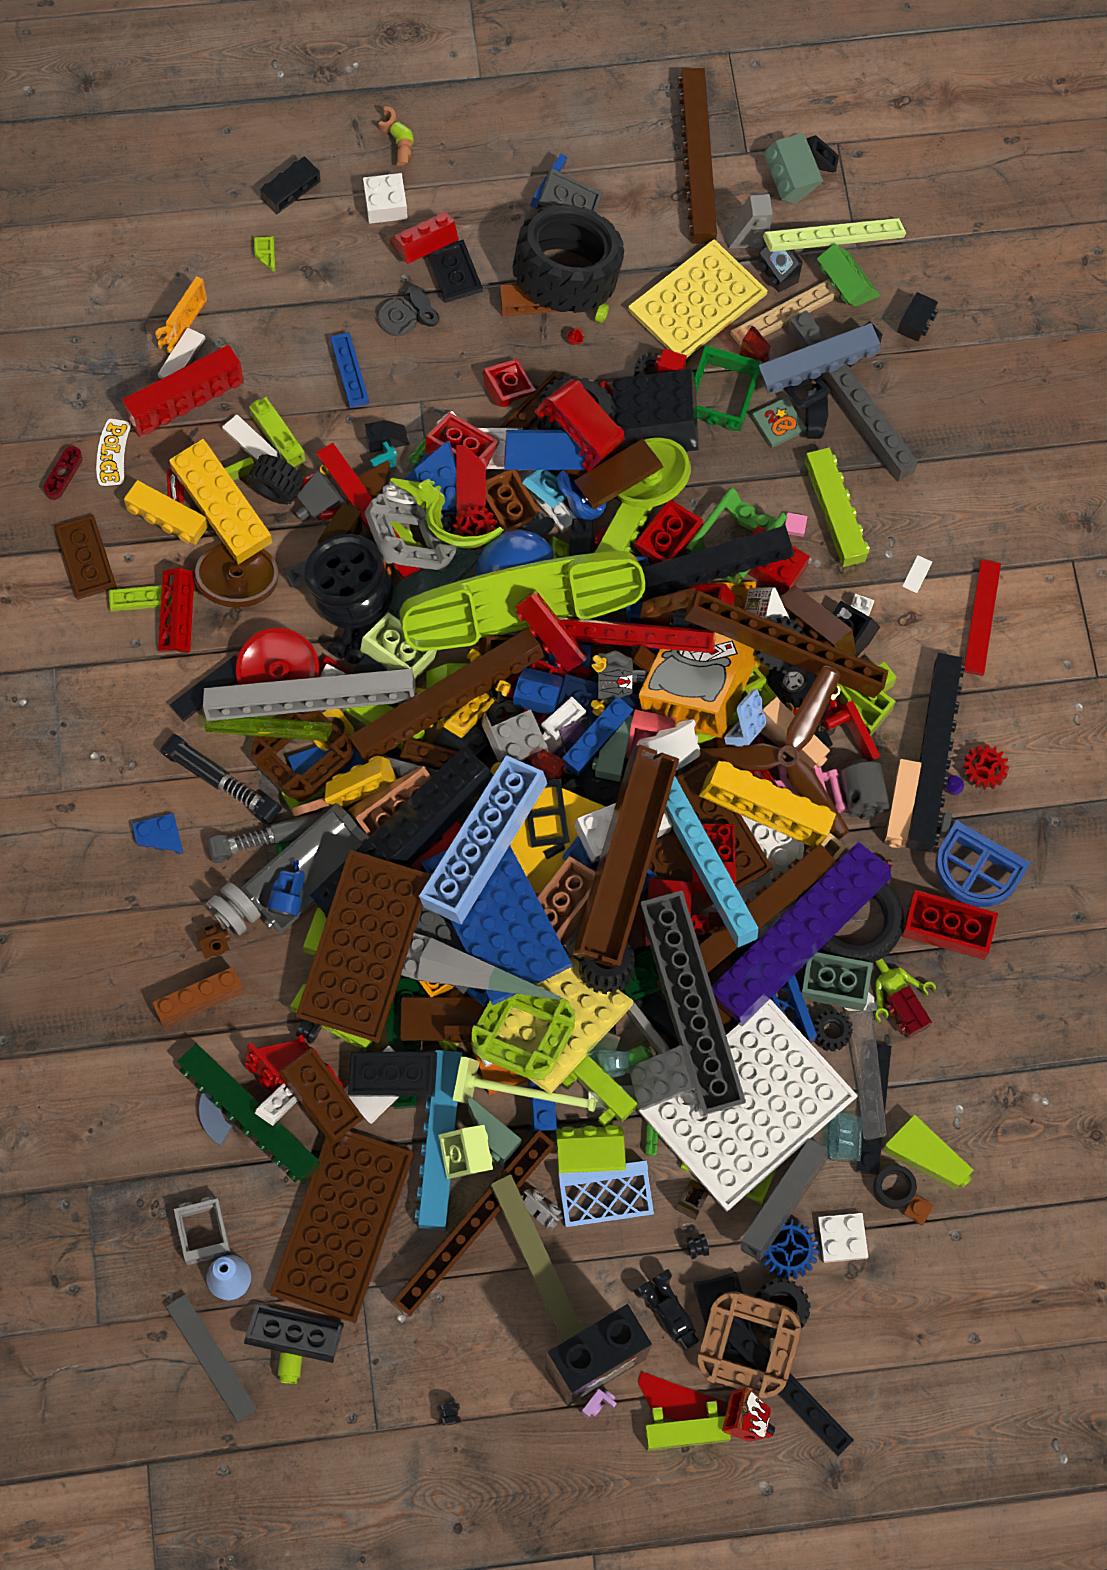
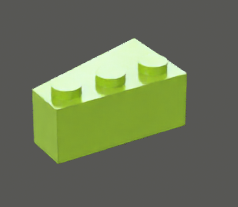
[833,683,896,736]

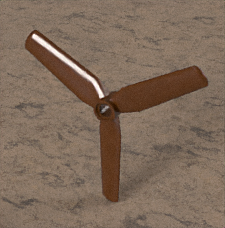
[691,666,849,839]

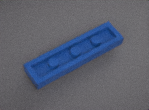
[330,332,369,409]

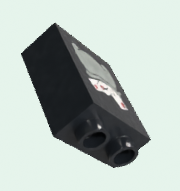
[545,1304,652,1407]

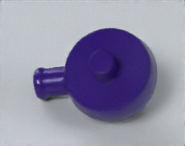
[945,775,964,795]

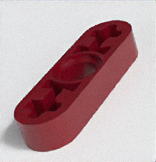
[43,446,83,500]

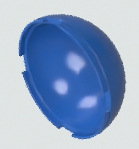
[476,529,554,576]

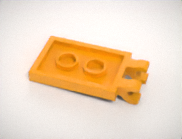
[155,276,207,354]

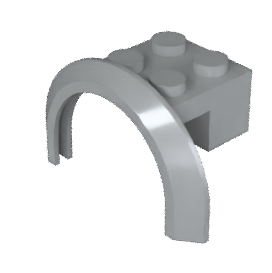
[481,709,549,763]

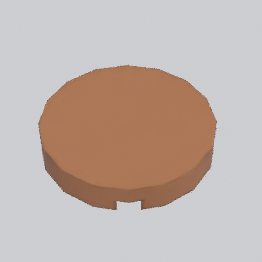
[291,798,331,816]

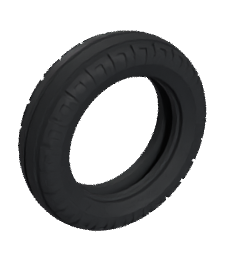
[820,883,904,963]

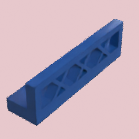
[771,975,817,1043]

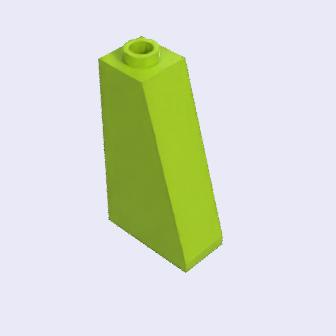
[882,1115,974,1190]

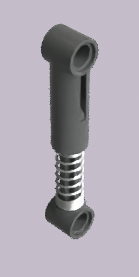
[207,805,334,863]

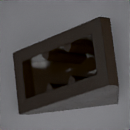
[676,1179,709,1220]

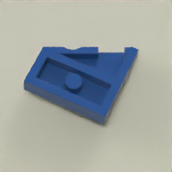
[132,813,183,854]

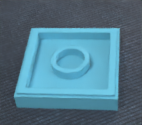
[522,470,567,509]

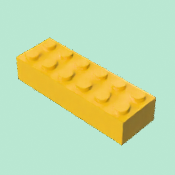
[169,439,272,564]
[699,761,836,848]

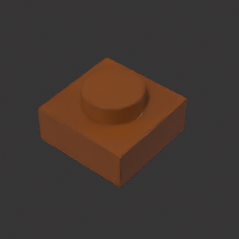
[903,1195,934,1226]

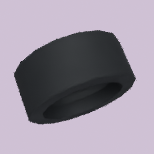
[873,1165,917,1209]

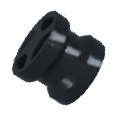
[296,1019,322,1044]
[686,1233,709,1260]
[437,1403,461,1425]

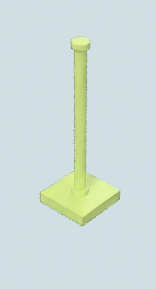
[453,1056,596,1112]

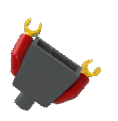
[295,465,351,521]

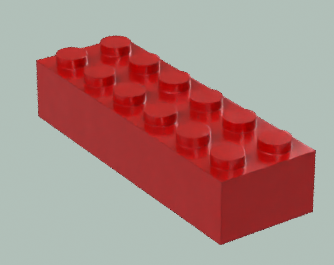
[122,344,244,437]

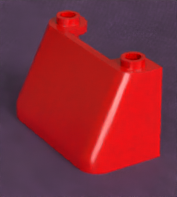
[534,379,625,472]

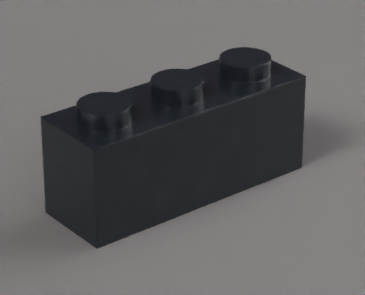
[260,156,321,215]

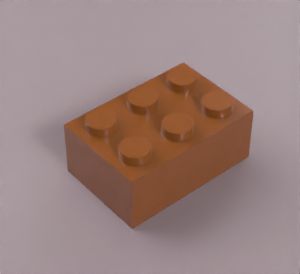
[485,470,540,533]

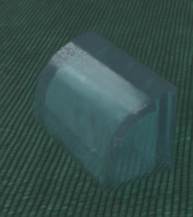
[827,1113,863,1162]

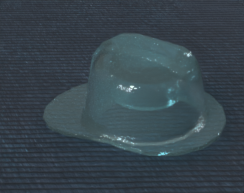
[586,1050,633,1077]

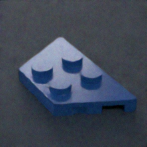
[415,440,457,513]

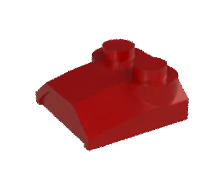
[482,359,536,407]

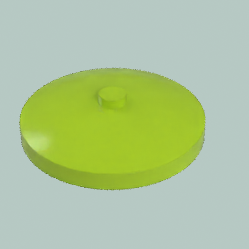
[617,438,691,508]

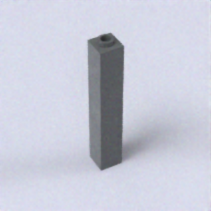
[741,1139,828,1261]

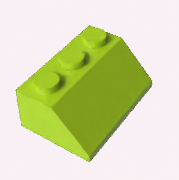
[556,1125,626,1173]

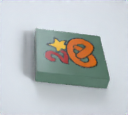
[752,397,807,448]

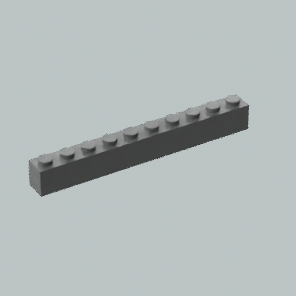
[788,310,918,482]

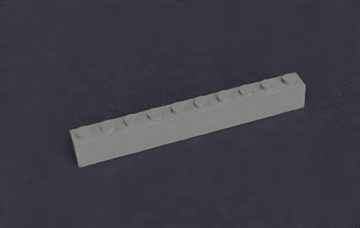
[203,669,415,721]

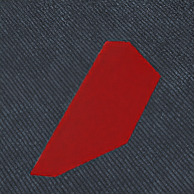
[456,445,486,524]
[638,1372,725,1421]

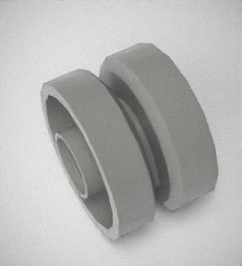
[206,882,261,937]

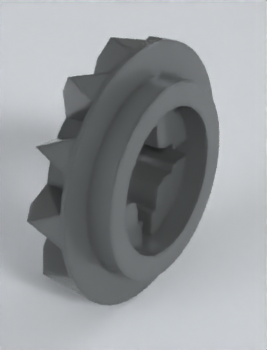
[489,700,522,726]

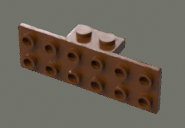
[401,998,485,1043]

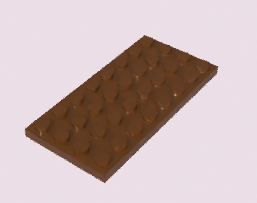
[295,850,432,1043]
[270,1131,414,1324]

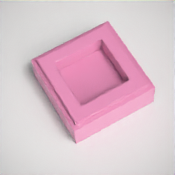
[785,513,807,537]

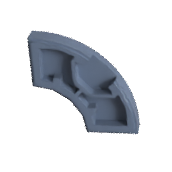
[199,1092,232,1146]

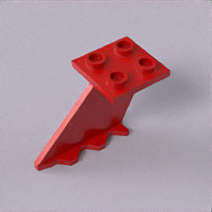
[244,1034,344,1093]

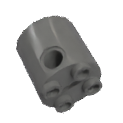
[840,759,891,820]

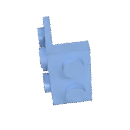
[724,689,766,746]

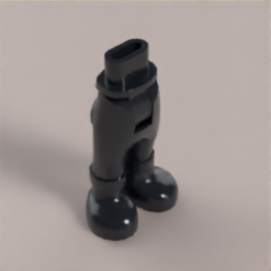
[327,621,376,665]

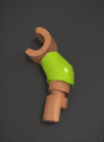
[378,106,414,166]

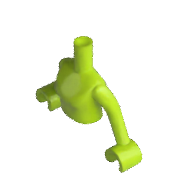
[874,958,936,1023]

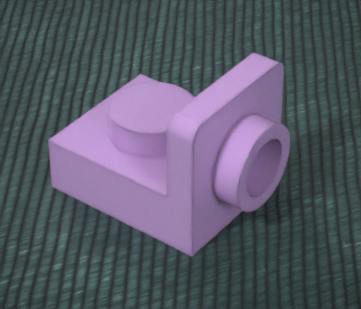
[581,1389,617,1419]

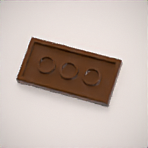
[574,439,663,510]
[54,515,117,600]
[279,1047,364,1143]

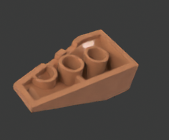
[348,766,431,837]

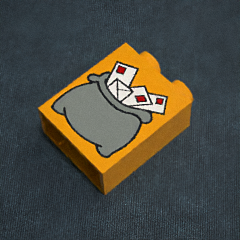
[639,621,757,738]

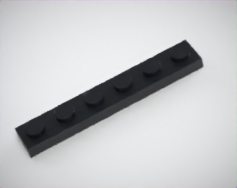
[856,1043,892,1175]

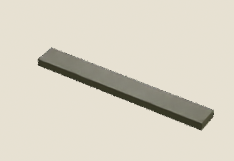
[490,1175,583,1343]

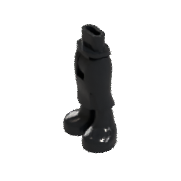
[633,1269,699,1351]

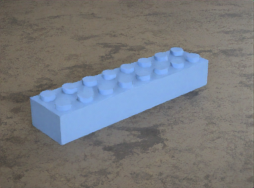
[419,755,547,924]

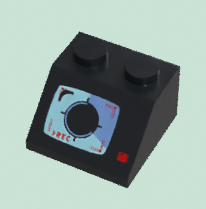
[758,246,803,293]

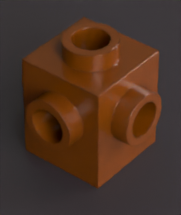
[195,923,231,959]

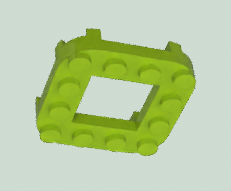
[472,994,575,1080]

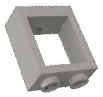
[174,1197,231,1265]

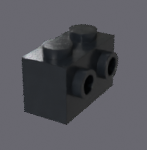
[897,292,939,342]

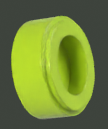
[595,303,609,324]

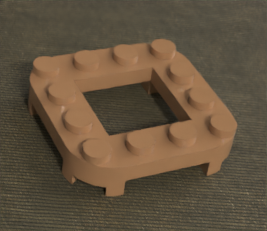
[698,1291,801,1398]

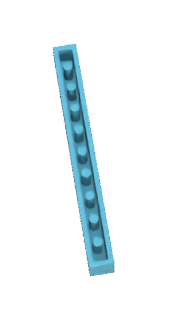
[651,756,758,948]

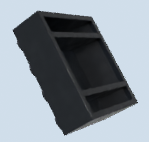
[613,369,699,453]

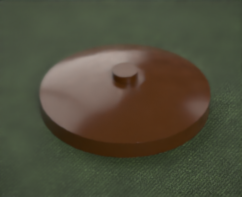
[195,543,278,608]

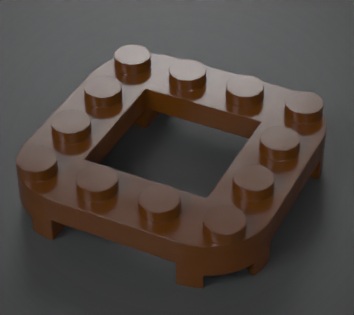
[251,711,355,802]

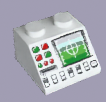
[744,588,790,619]

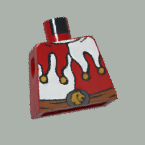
[722,1387,775,1442]

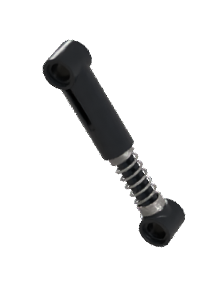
[159,733,282,825]

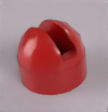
[566,328,584,345]

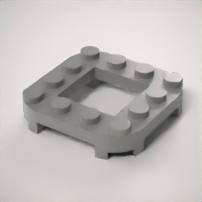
[365,494,456,571]

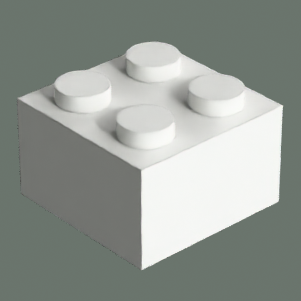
[363,173,407,224]

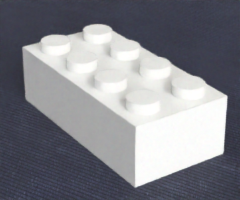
[574,803,673,864]

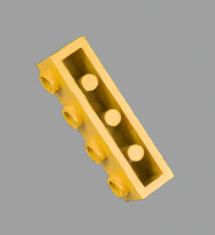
[124,480,208,545]

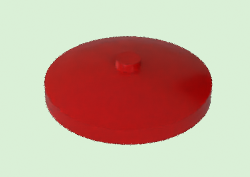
[236,628,320,685]

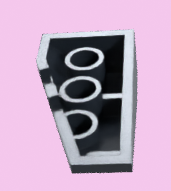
[832,601,880,657]

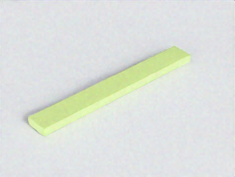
[763,218,906,252]

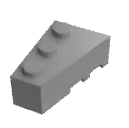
[726,194,773,249]

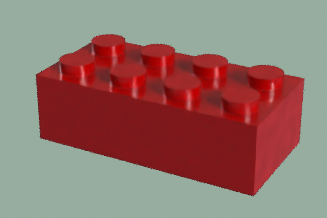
[901,890,998,960]

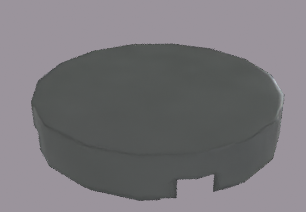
[378,299,418,336]

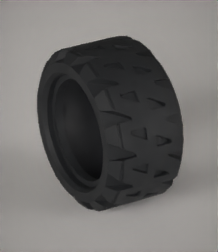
[512,204,625,313]

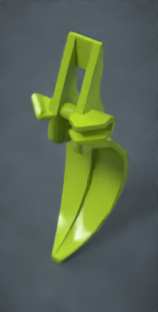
[390,478,503,548]

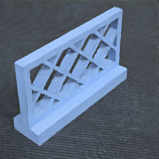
[558,1161,654,1227]

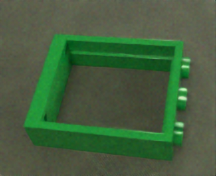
[695,345,762,432]

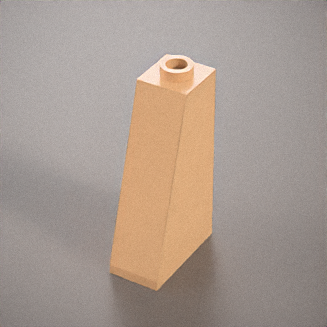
[760,697,830,768]
[884,759,921,848]

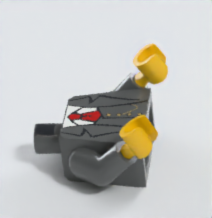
[591,651,645,716]

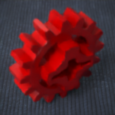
[453,505,498,551]
[962,744,1009,790]

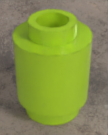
[277,1353,302,1384]

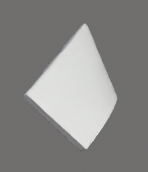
[636,719,701,770]

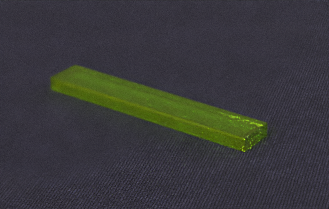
[205,717,332,741]

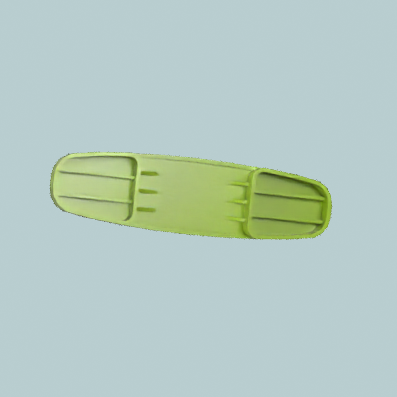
[400,551,645,651]

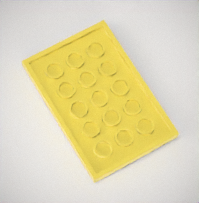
[628,239,768,359]
[496,953,633,1095]

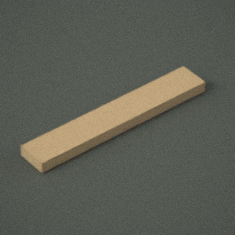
[731,279,840,349]

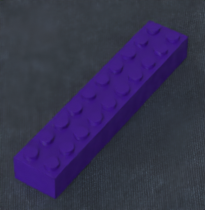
[711,841,891,1026]

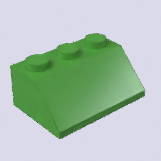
[817,243,880,306]

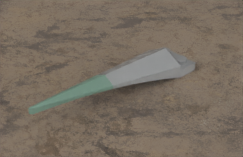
[401,933,562,1000]

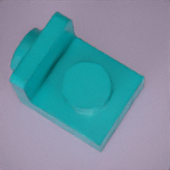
[370,441,398,469]

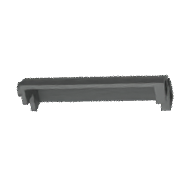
[240,803,369,934]

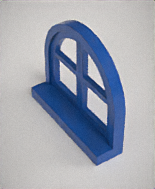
[935,820,1031,907]

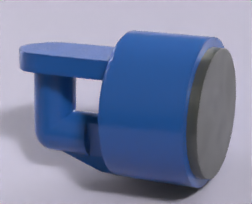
[267,870,305,918]

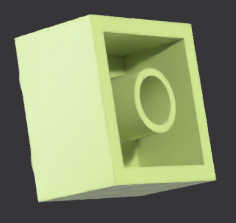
[439,1125,493,1179]

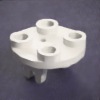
[382,481,417,505]

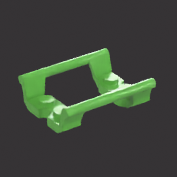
[685,487,788,584]

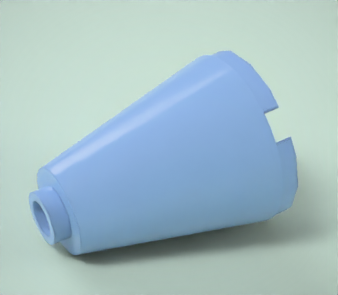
[206,1255,252,1301]

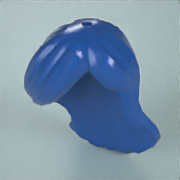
[557,470,606,520]

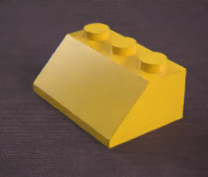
[325,756,397,809]

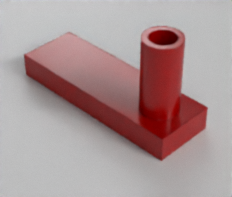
[822,700,880,762]

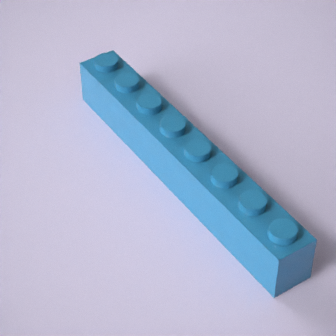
[415,1050,462,1231]

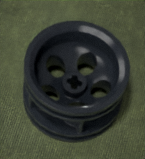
[304,534,394,629]

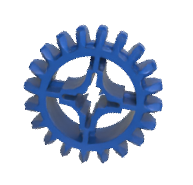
[762,1219,819,1280]

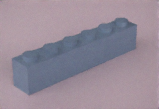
[758,323,880,394]

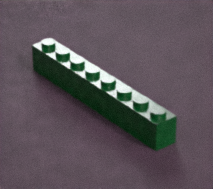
[177,1043,322,1184]

